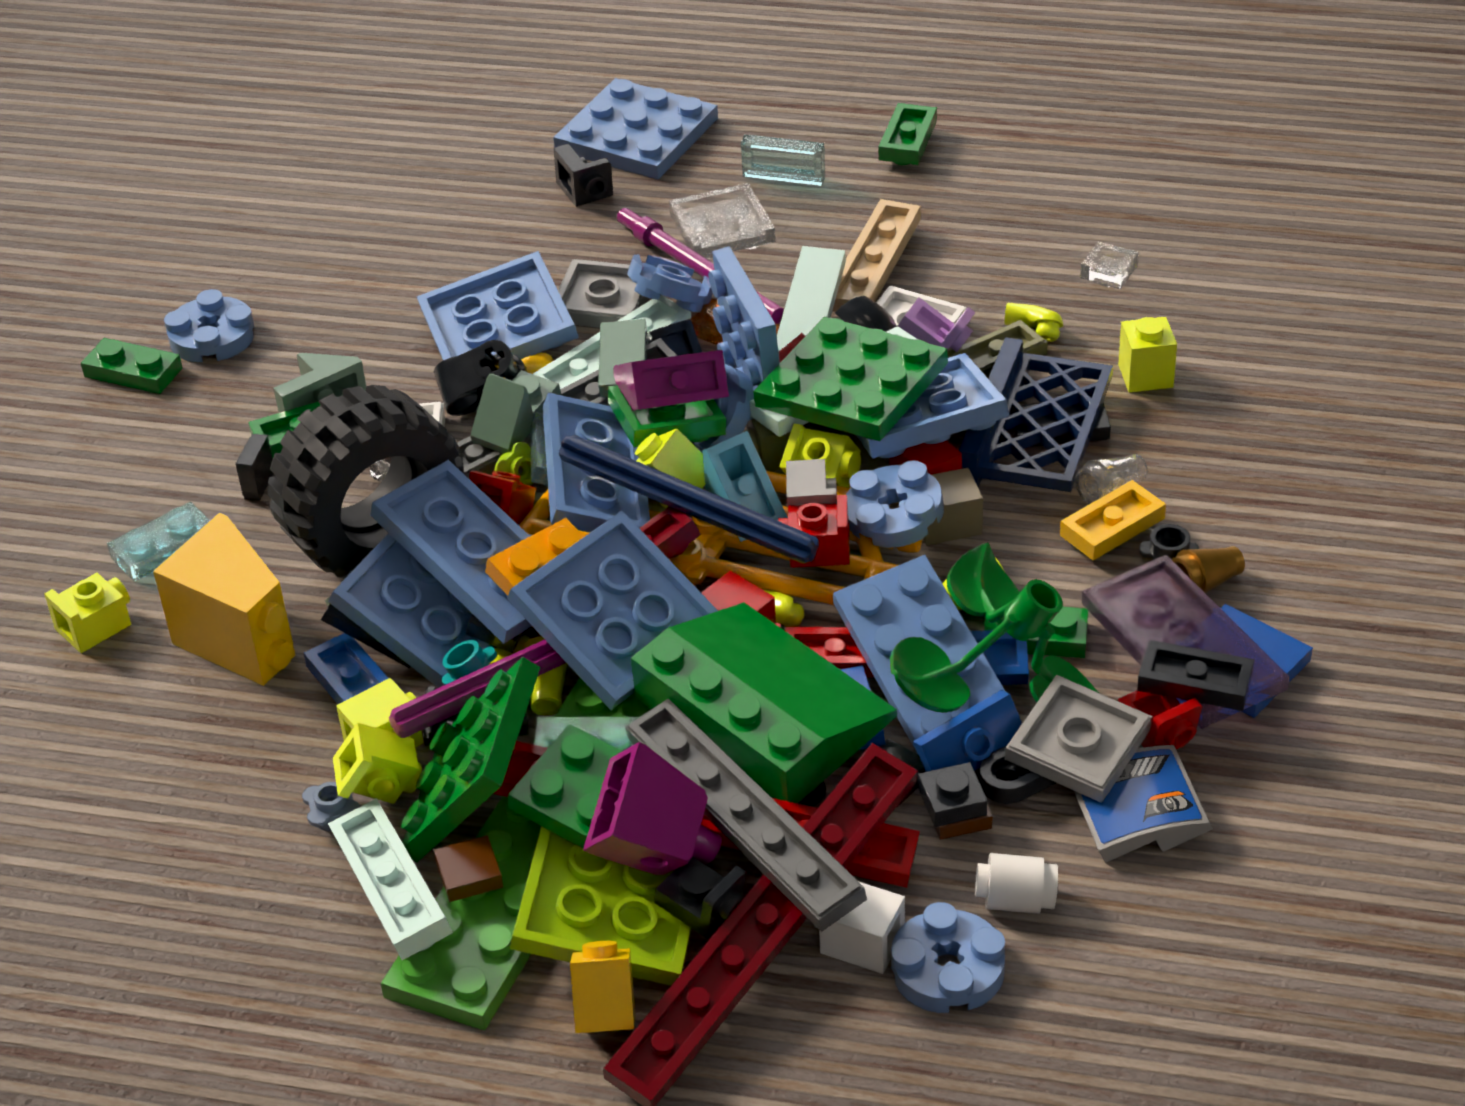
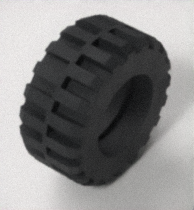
[268,385,464,578]

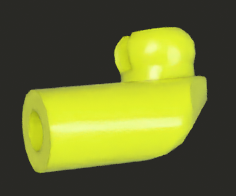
[1004,303,1063,342]

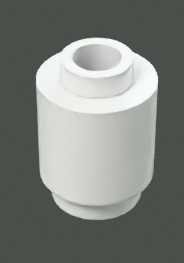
[975,853,1058,914]

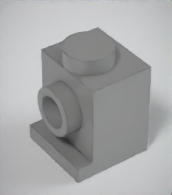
[786,459,837,508]

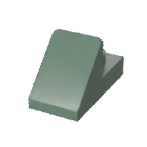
[273,353,367,413]
[470,370,561,454]

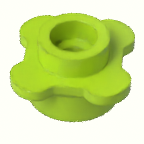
[495,442,545,486]

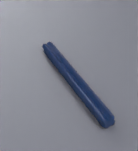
[559,435,819,564]

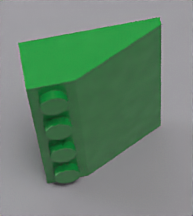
[631,602,897,804]

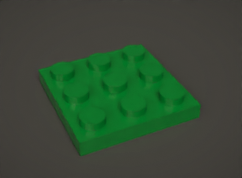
[753,317,948,441]
[401,657,540,863]

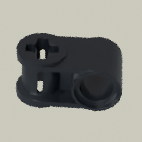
[433,340,527,416]

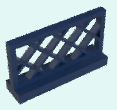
[959,337,1113,492]

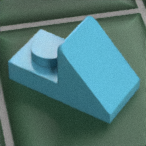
[703,431,788,542]

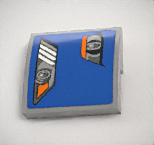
[1074,745,1213,863]

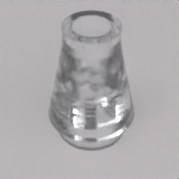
[1075,454,1148,504]

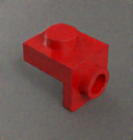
[1117,690,1202,749]

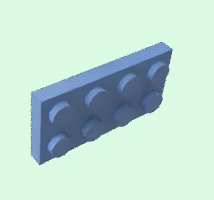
[543,393,650,532]
[370,460,532,644]
[833,555,1020,754]

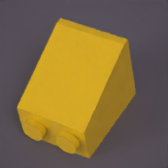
[153,513,296,686]

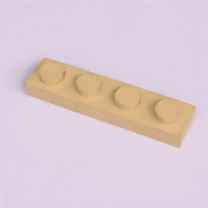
[833,199,921,312]

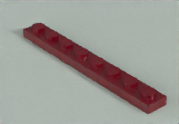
[603,743,918,1106]

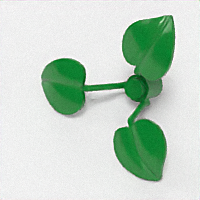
[890,542,1099,713]

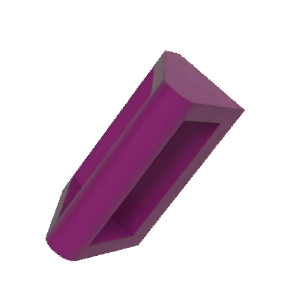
[613,350,729,410]

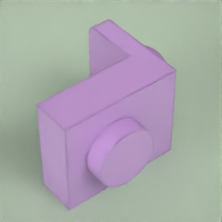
[897,297,975,352]

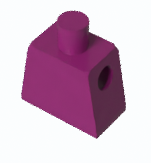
[583,742,722,875]

